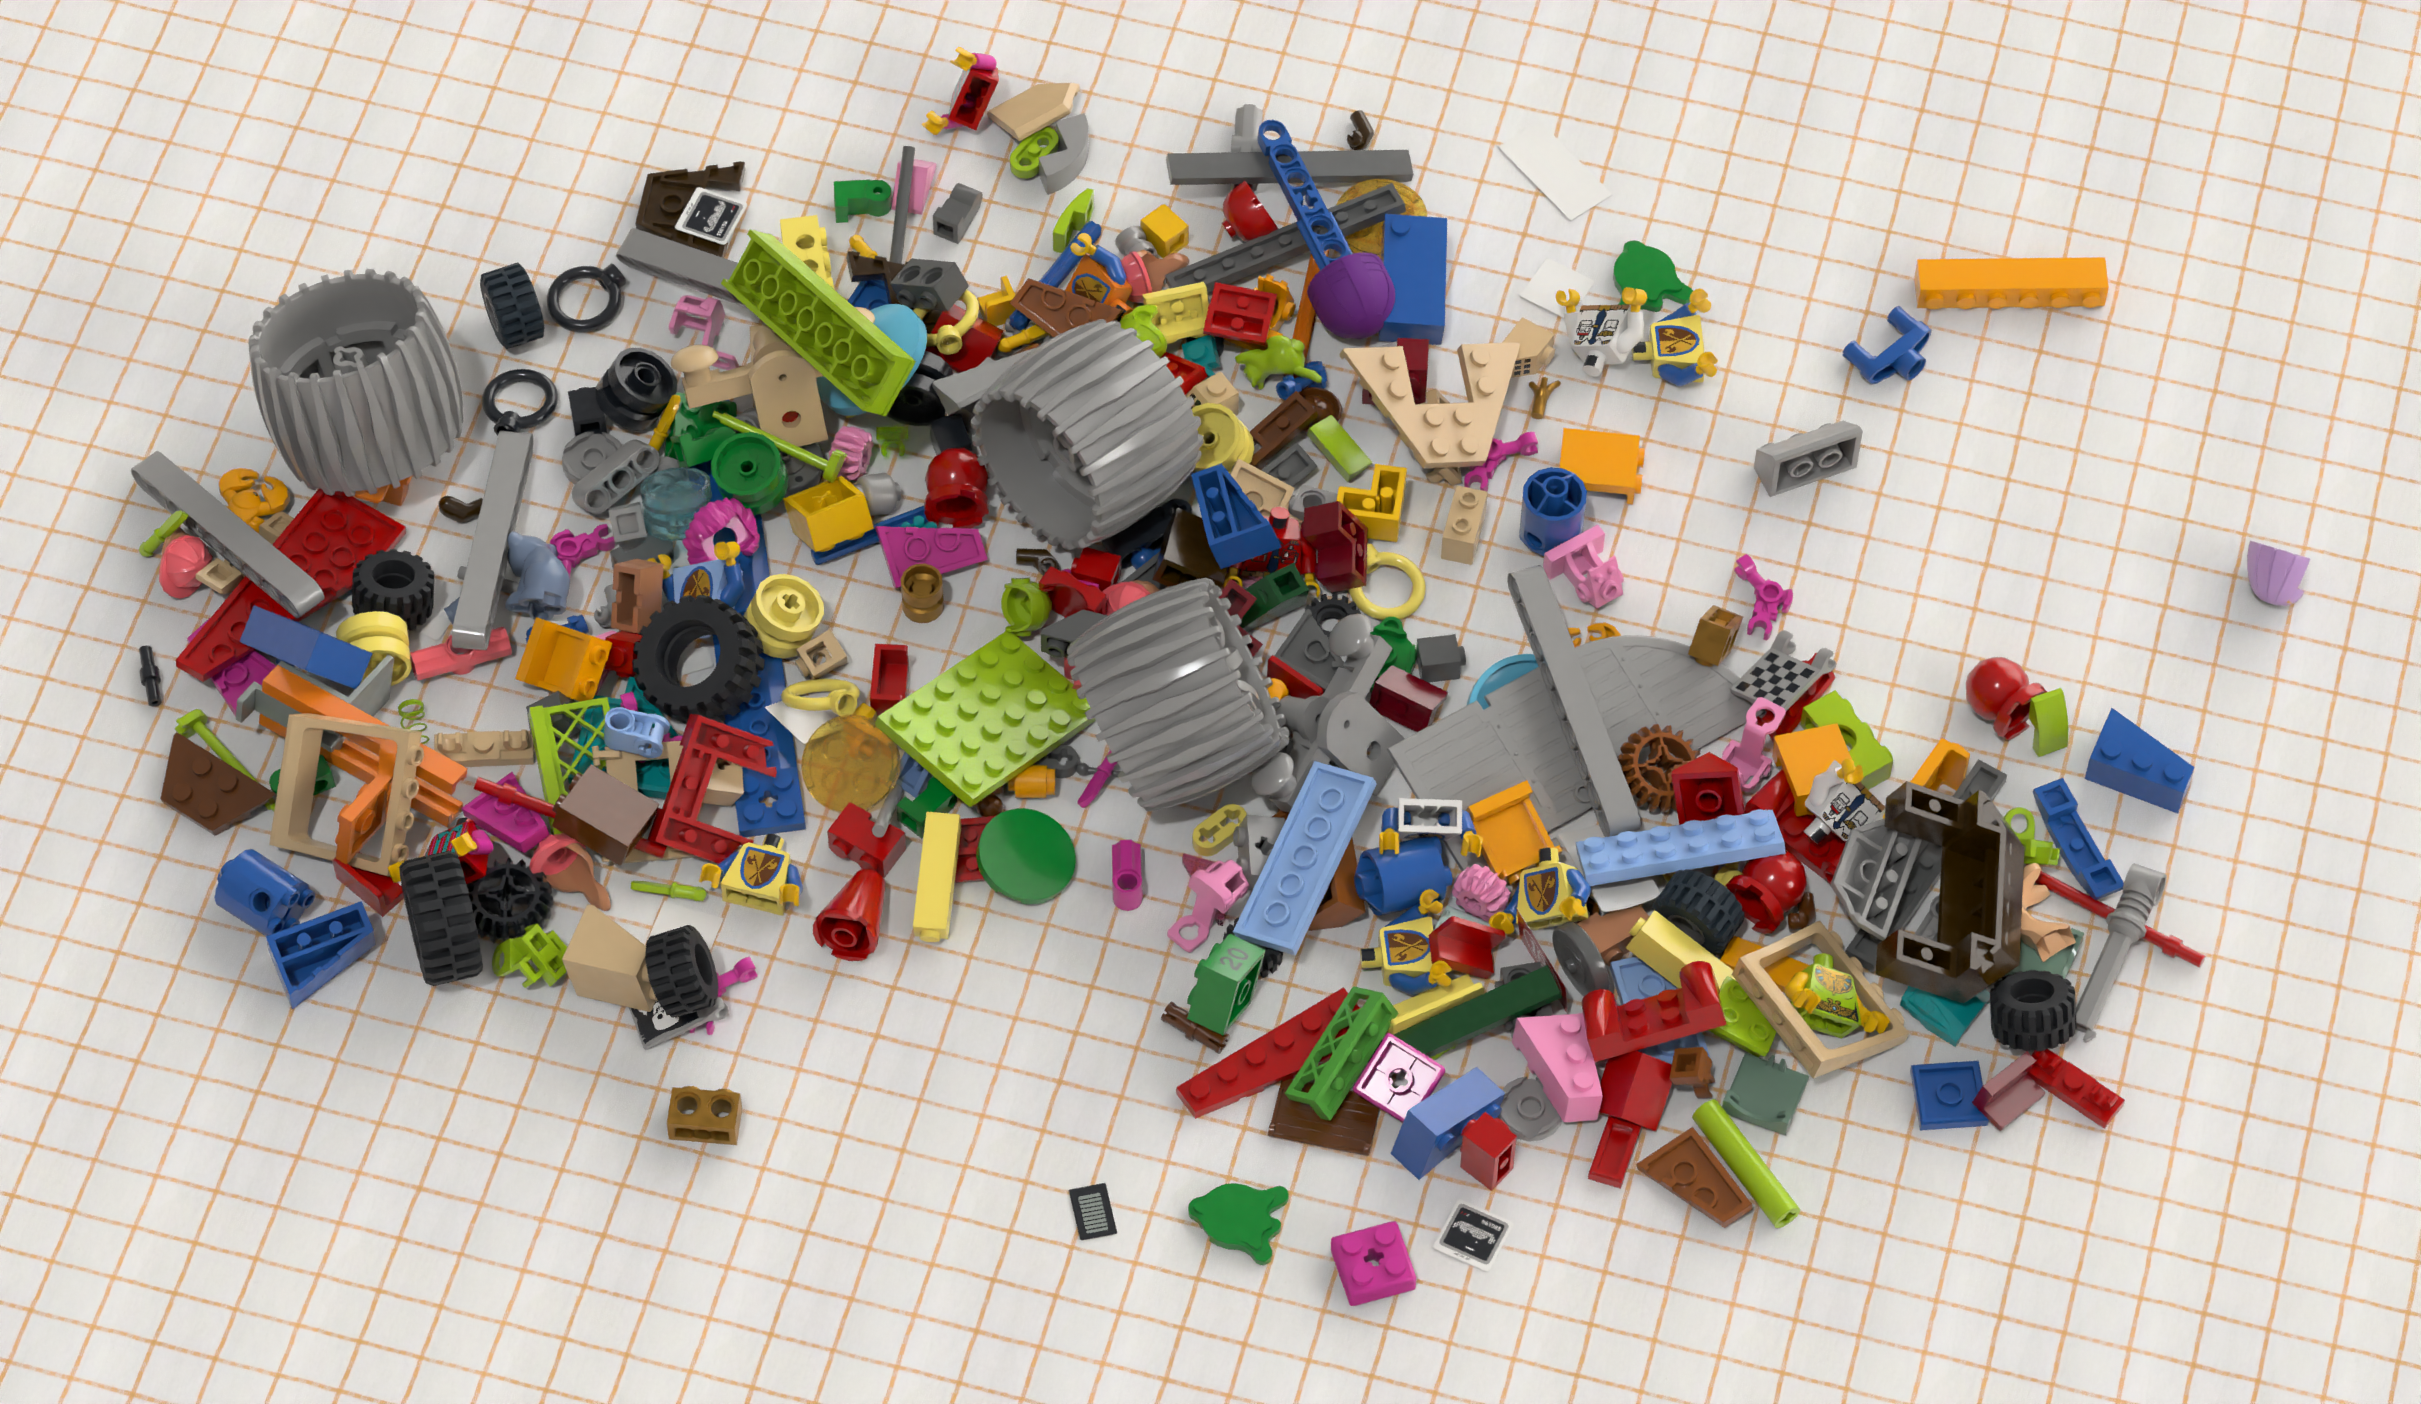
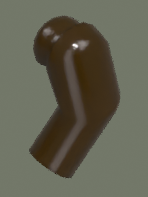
[1347,110,1374,150]
[1016,548,1059,576]

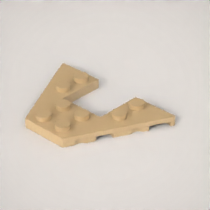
[1339,342,1520,468]

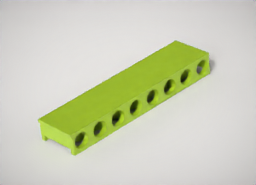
[721,229,916,417]

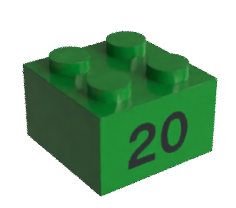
[1187,934,1266,1035]

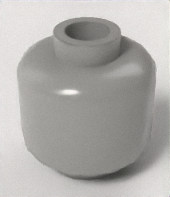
[854,473,901,516]

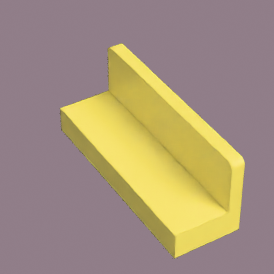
[1386,974,1484,1035]

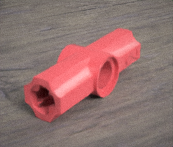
[410,627,512,681]

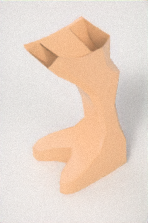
[2021,863,2076,962]

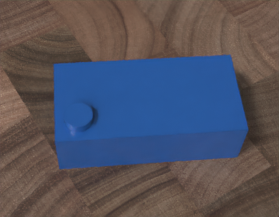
[1378,214,1447,345]
[239,605,372,689]

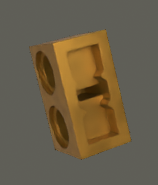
[1688,605,1744,667]
[667,1086,742,1145]

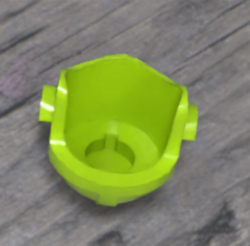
[1120,304,1167,358]
[1001,577,1052,636]

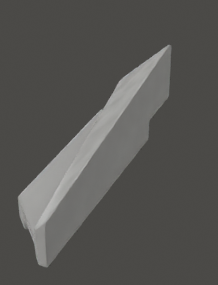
[932,348,1035,416]

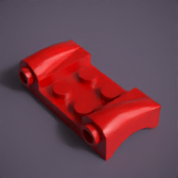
[1745,769,1846,884]
[1582,961,1727,1062]

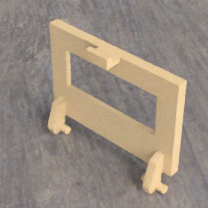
[592,741,694,864]

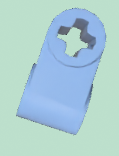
[604,707,670,758]

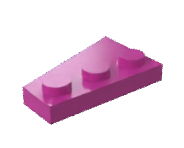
[875,526,988,589]
[187,618,276,717]
[461,772,550,853]

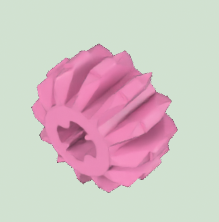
[828,426,873,481]
[1451,864,1511,922]

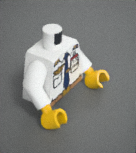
[1556,287,1647,376]
[1803,758,1885,845]

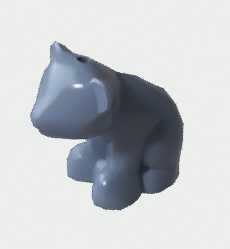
[505,531,570,620]

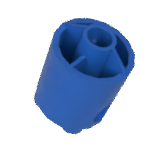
[1519,467,1587,556]
[1354,836,1453,916]
[214,849,316,936]

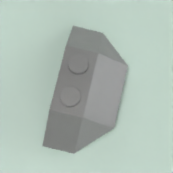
[1830,819,1922,941]

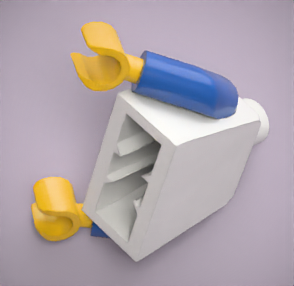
[1379,798,1483,857]

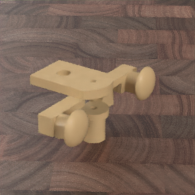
[671,307,875,452]

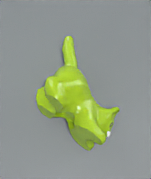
[1235,335,1322,390]

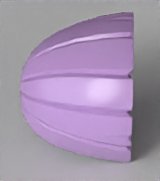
[2247,541,2310,606]

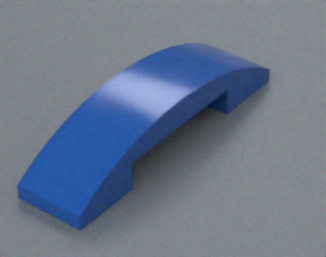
[2033,778,2124,901]

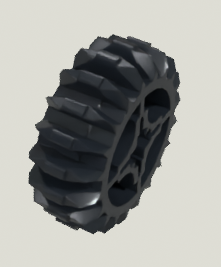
[466,857,554,944]

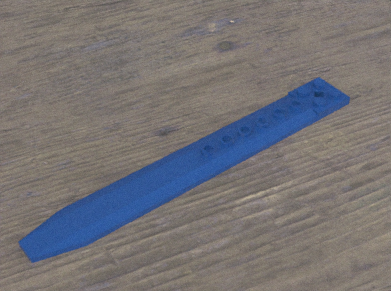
[690,399,806,837]

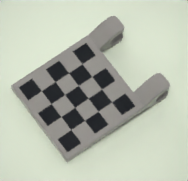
[1730,630,1836,711]

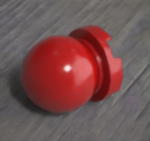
[924,448,989,529]
[1966,657,2047,740]
[1725,851,1807,934]

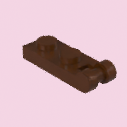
[1250,391,1319,470]

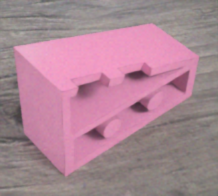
[1512,1013,1603,1122]

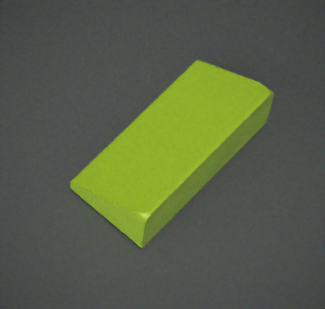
[1307,415,1372,482]

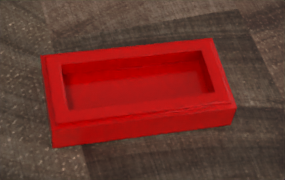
[1588,1116,1641,1189]

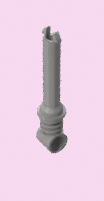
[2075,863,2167,1043]

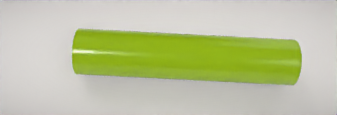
[1692,1099,1800,1228]

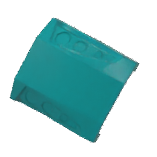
[1900,986,1990,1047]

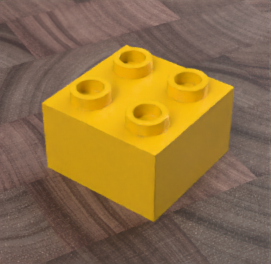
[783,476,874,552]

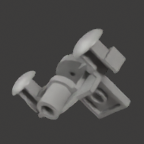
[1251,614,1405,813]

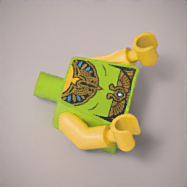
[1784,953,1890,1039]

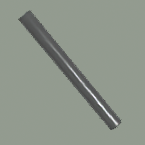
[889,146,915,264]

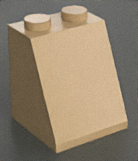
[562,904,658,1012]

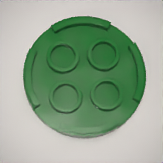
[976,808,1076,904]

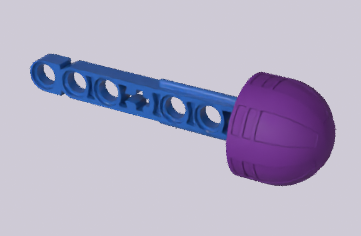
[1257,119,1395,339]

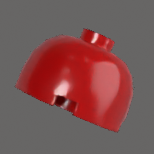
[1222,181,1279,242]

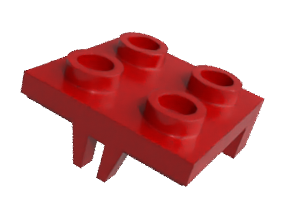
[1039,566,1106,618]

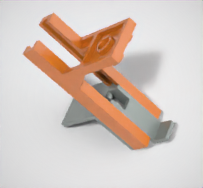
[236,655,468,865]

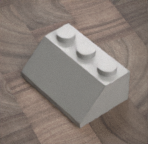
[1754,420,1863,497]

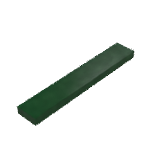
[1368,965,1562,1074]

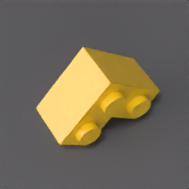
[1336,464,1407,542]

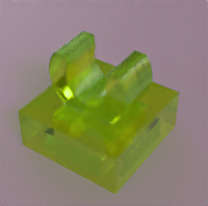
[876,426,909,457]

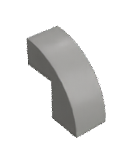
[1039,113,1089,195]

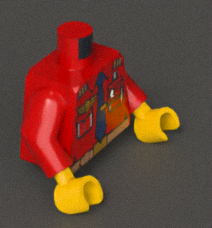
[1222,506,1320,597]

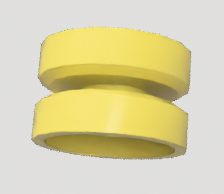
[1192,403,1254,473]
[744,574,824,659]
[336,611,412,686]

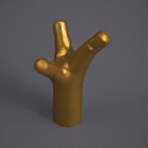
[1529,377,1561,419]

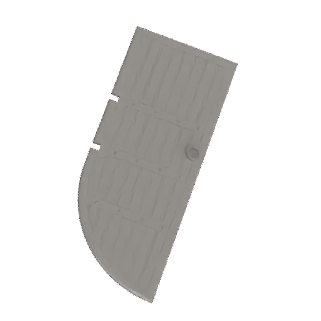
[1387,635,1766,871]

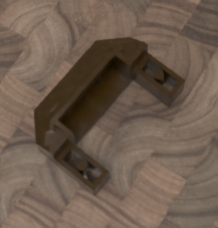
[1875,781,2025,1004]

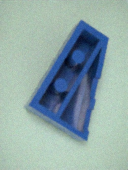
[1191,463,1282,569]
[2085,708,2195,814]
[266,901,376,1009]

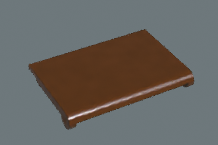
[1268,1079,1380,1156]

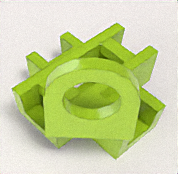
[2004,807,2060,865]
[492,924,567,988]

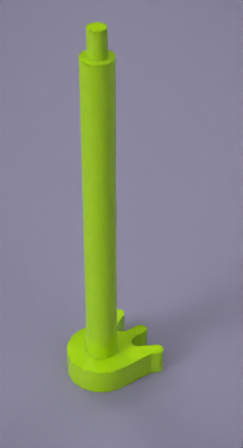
[712,411,847,483]
[175,709,276,812]

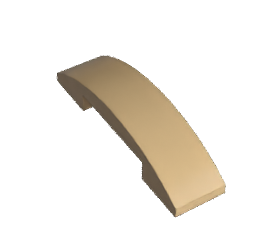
[196,511,294,594]

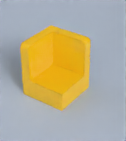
[1140,204,1189,258]
[977,275,1016,327]

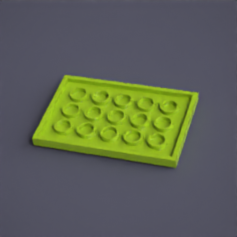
[875,631,1096,807]

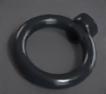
[546,263,626,332]
[482,369,558,436]

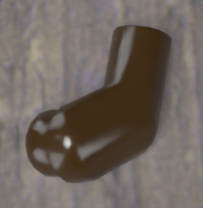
[438,495,483,523]

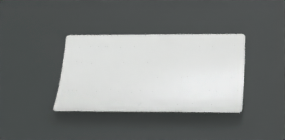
[1558,824,1661,912]

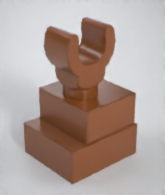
[1669,1047,1715,1099]

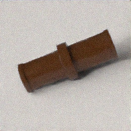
[1161,1001,1230,1054]

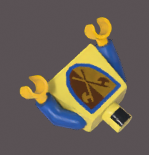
[1631,288,1718,386]
[699,834,803,916]
[1489,848,1591,934]
[1360,889,1452,996]

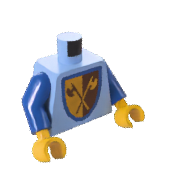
[647,542,745,638]

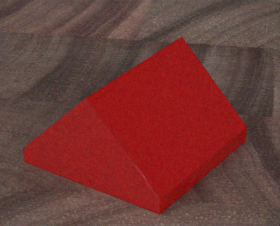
[925,304,1004,373]
[1671,752,1745,825]
[1599,1051,1673,1132]

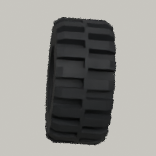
[632,595,765,724]
[399,851,483,986]

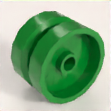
[711,432,789,515]

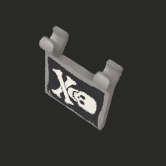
[629,997,729,1050]

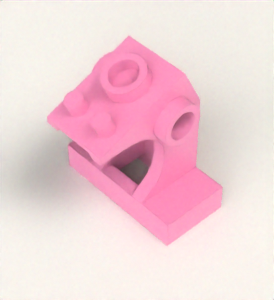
[1543,525,1624,609]

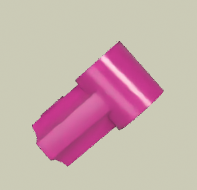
[1112,839,1143,911]

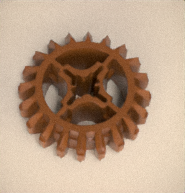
[1617,724,1701,813]

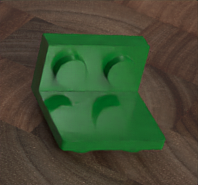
[664,392,737,460]

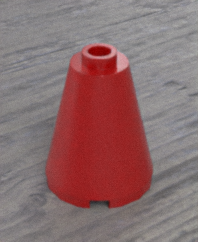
[813,869,886,961]

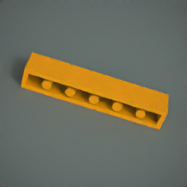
[1914,257,2109,309]

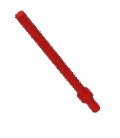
[474,777,667,859]
[2026,864,2206,968]

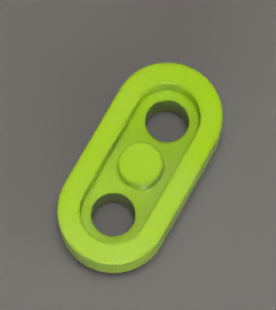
[1010,127,1059,179]

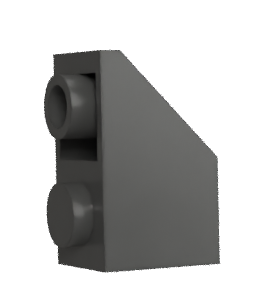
[1041,610,1107,658]

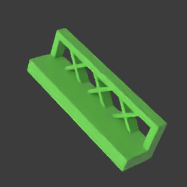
[1285,986,1398,1121]

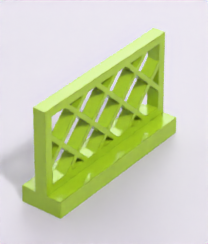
[528,697,610,835]

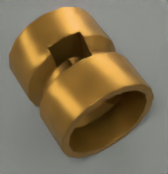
[901,563,944,623]

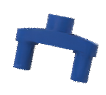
[1842,306,1932,384]

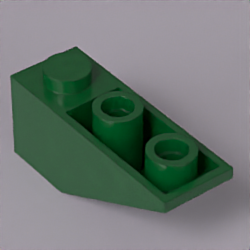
[1239,563,1309,632]

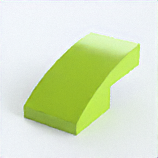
[1053,188,1094,253]
[2029,687,2068,757]

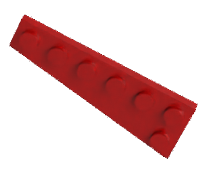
[1176,987,1360,1119]

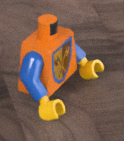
[1065,233,1133,322]

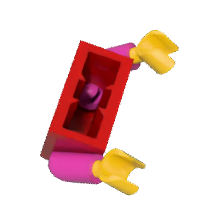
[922,47,999,135]
[387,818,493,884]

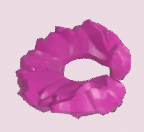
[682,498,760,565]

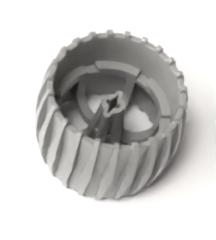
[248,269,463,497]
[971,319,1203,550]
[1067,578,1289,811]

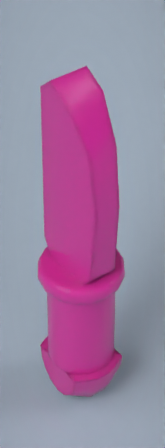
[1077,748,1117,808]

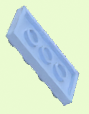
[1610,957,1712,1068]

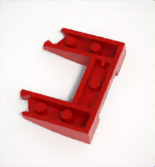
[647,714,777,864]

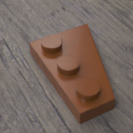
[1010,278,1124,337]
[1636,1127,1753,1228]

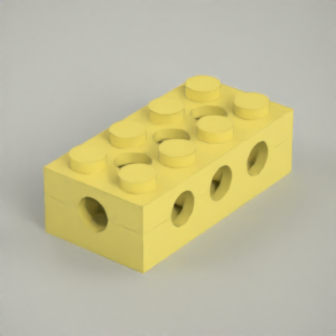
[780,215,834,289]

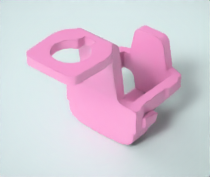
[669,295,739,370]
[1721,697,1786,792]
[1167,859,1249,952]

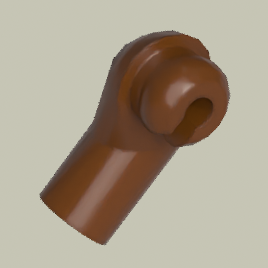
[1787,892,1816,931]

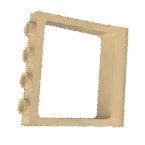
[269,713,424,876]
[1732,920,1909,1079]

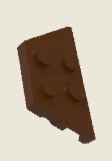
[160,732,277,836]

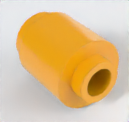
[1008,765,1055,798]

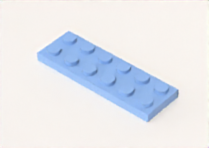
[1233,761,1377,956]
[1576,809,1786,886]

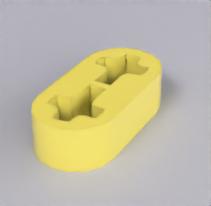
[1192,804,1247,857]

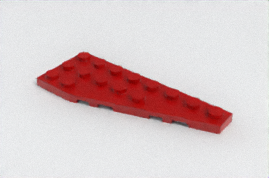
[176,488,406,682]

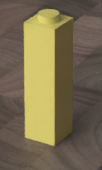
[913,812,962,942]
[1626,910,1736,989]

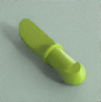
[139,510,188,557]
[630,880,707,901]

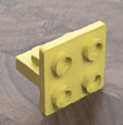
[1143,282,1209,344]

